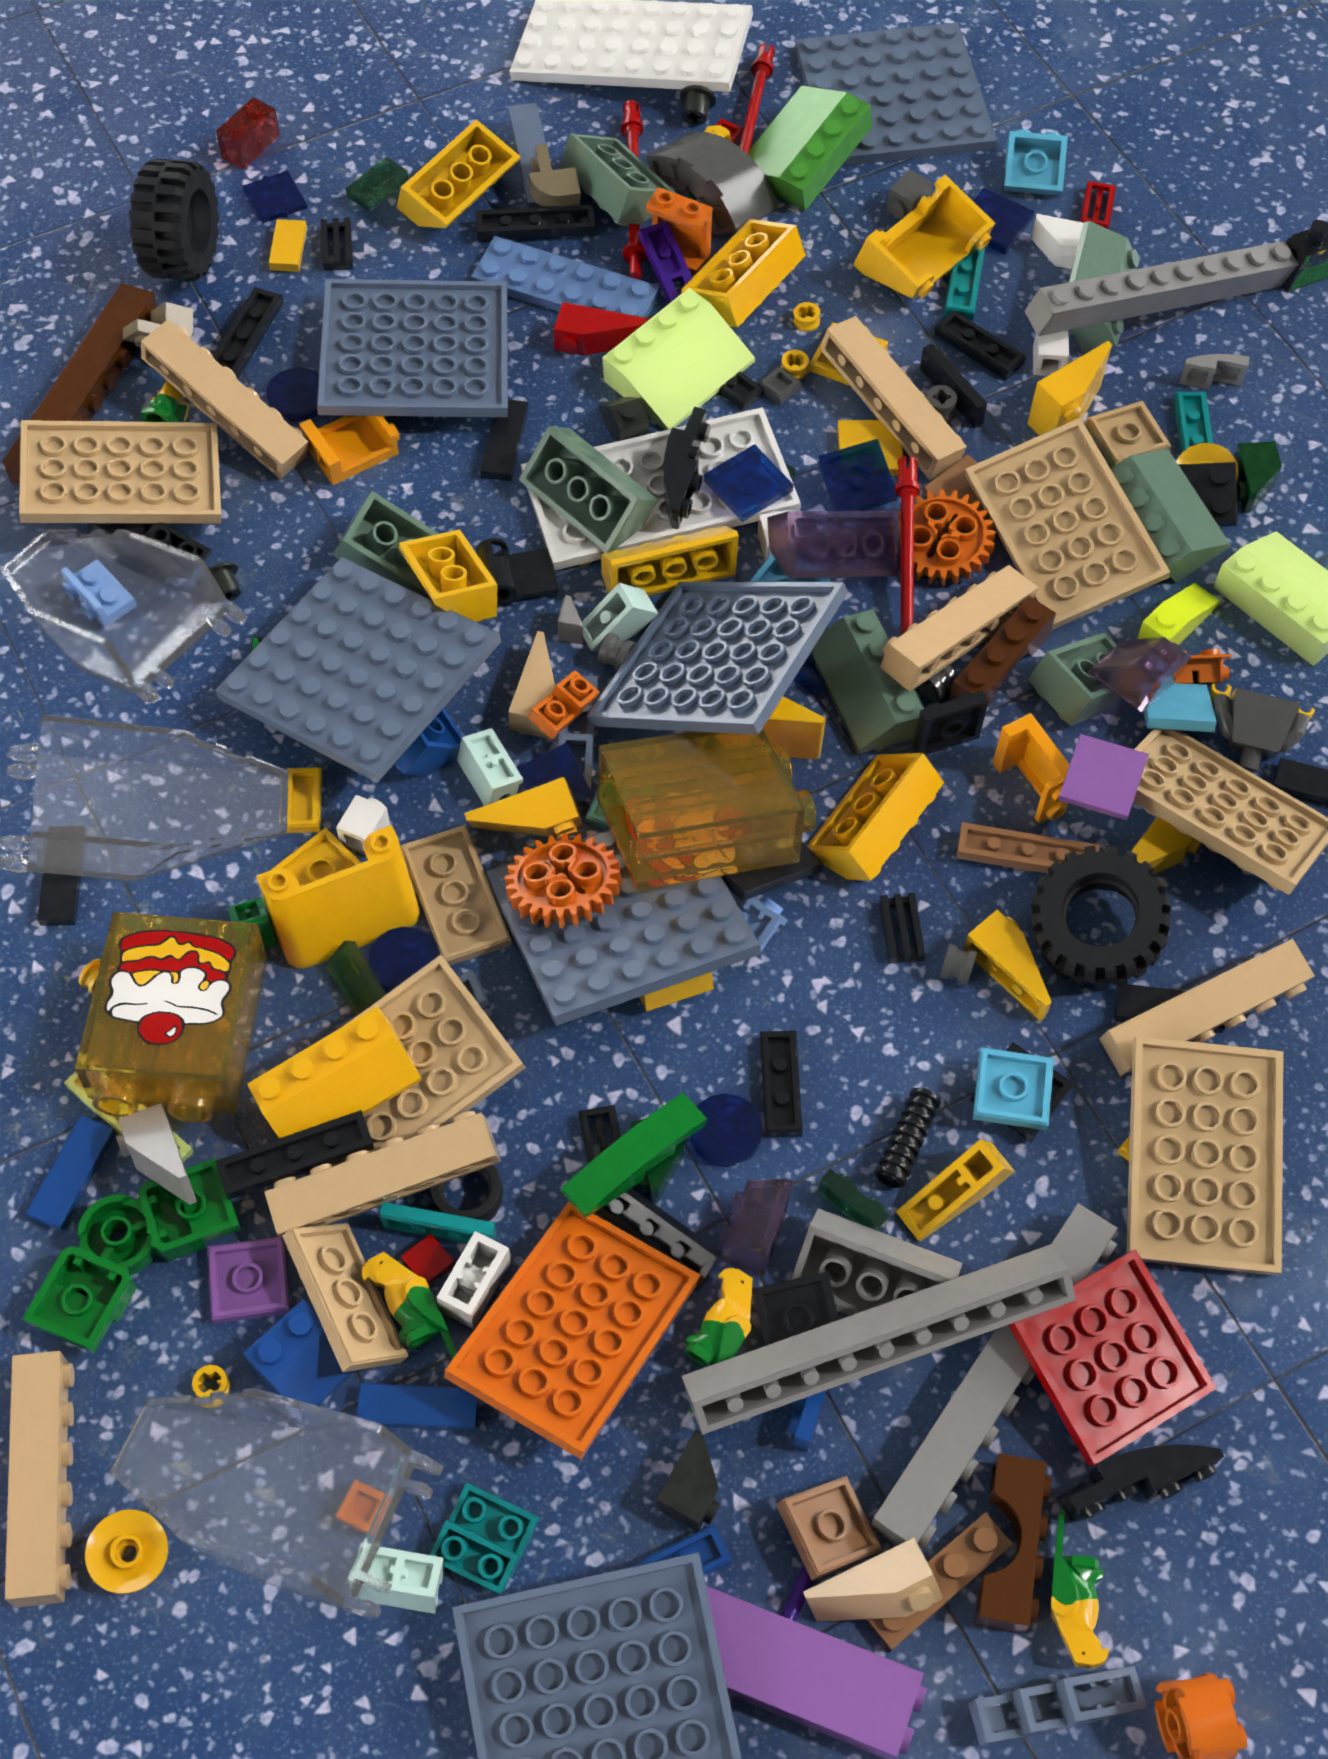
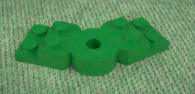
[22,1157,241,1354]

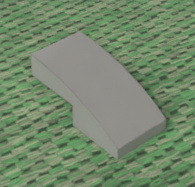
[1179,354,1250,390]

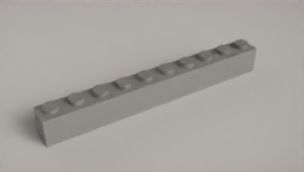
[1025,241,1299,336]
[871,1203,1118,1549]
[682,1244,1076,1435]

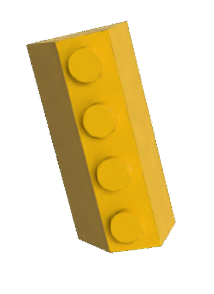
[396,119,521,229]
[681,219,806,328]
[601,526,739,596]
[807,753,945,881]
[247,1006,423,1138]

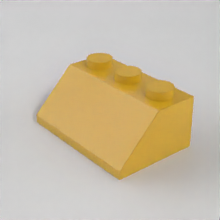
[398,529,497,622]

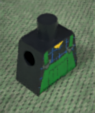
[1282,220,1328,293]

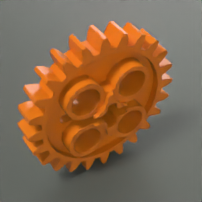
[890,489,996,586]
[505,833,622,929]

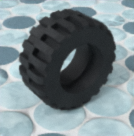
[129,159,219,281]
[1031,845,1171,989]

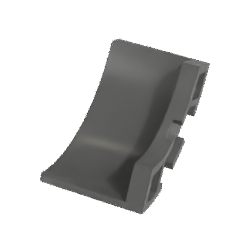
[646,131,778,235]

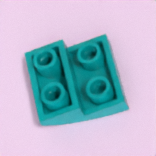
[430,1482,541,1595]

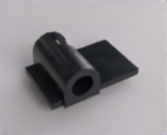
[476,538,559,605]

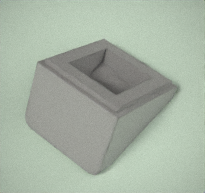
[558,595,583,644]

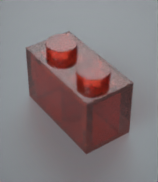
[216,97,280,169]

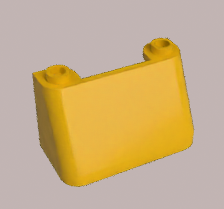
[853,175,996,299]
[256,825,420,969]

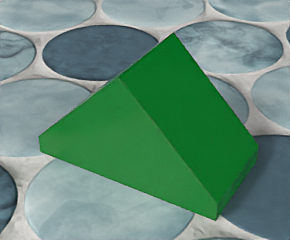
[227,897,277,955]

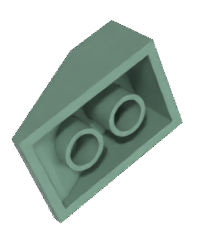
[332,491,439,596]
[1027,632,1148,726]

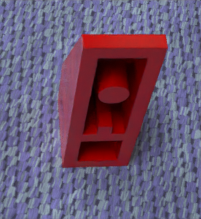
[553,302,650,356]

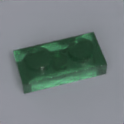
[346,156,408,211]
[325,941,386,1016]
[818,1169,890,1233]

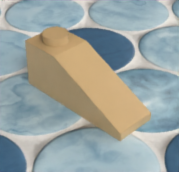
[508,631,555,739]
[803,1538,943,1622]

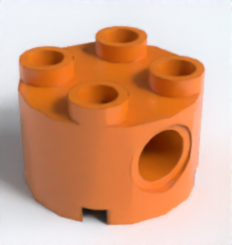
[1155,1672,1247,1759]

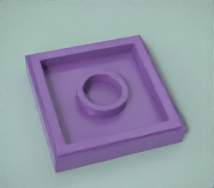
[1059,734,1149,821]
[207,1237,291,1324]

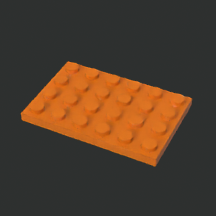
[444,1201,700,1460]

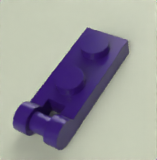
[638,221,692,305]

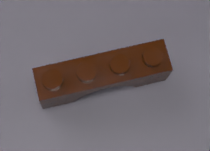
[949,596,1056,706]
[974,1453,1052,1634]

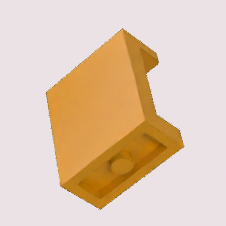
[299,416,400,485]
[992,713,1070,824]

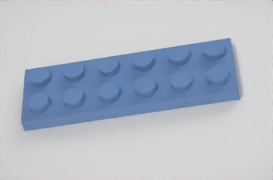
[471,236,660,318]

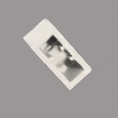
[436,1231,511,1329]

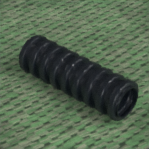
[874,1088,941,1188]

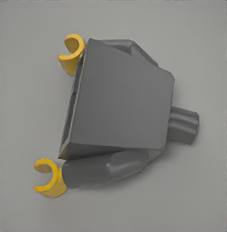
[1210,684,1315,773]

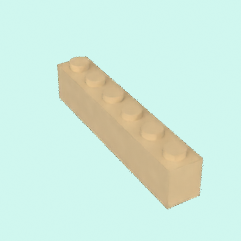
[820,316,967,480]
[141,319,308,480]
[879,565,1039,692]
[1099,939,1315,1077]
[264,1111,501,1238]
[5,1351,75,1608]

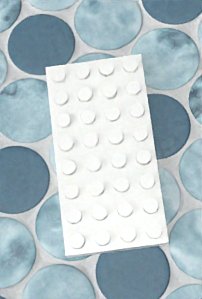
[509,0,753,92]
[521,407,801,570]

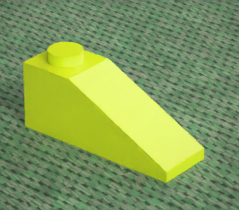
[1135,583,1221,661]

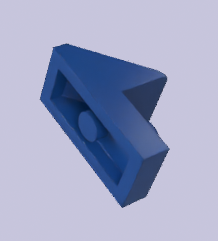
[788,1390,827,1452]

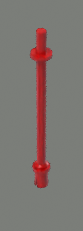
[739,43,775,155]
[621,100,648,280]
[895,456,920,636]

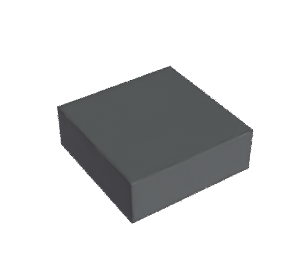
[758,366,802,406]

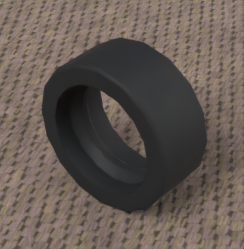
[430,1165,503,1221]

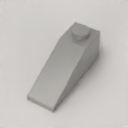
[116,1103,197,1205]

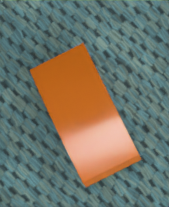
[527,670,600,740]

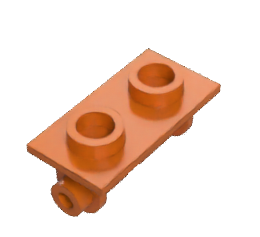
[1157,649,1231,684]

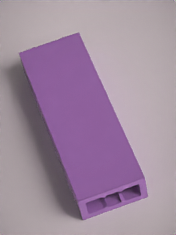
[706,1586,927,1759]

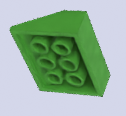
[749,85,872,211]

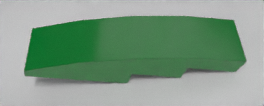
[561,1093,707,1218]

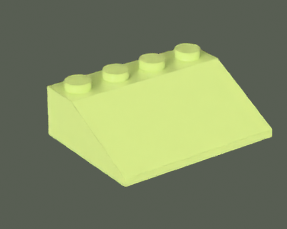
[602,288,755,430]
[1213,531,1328,666]

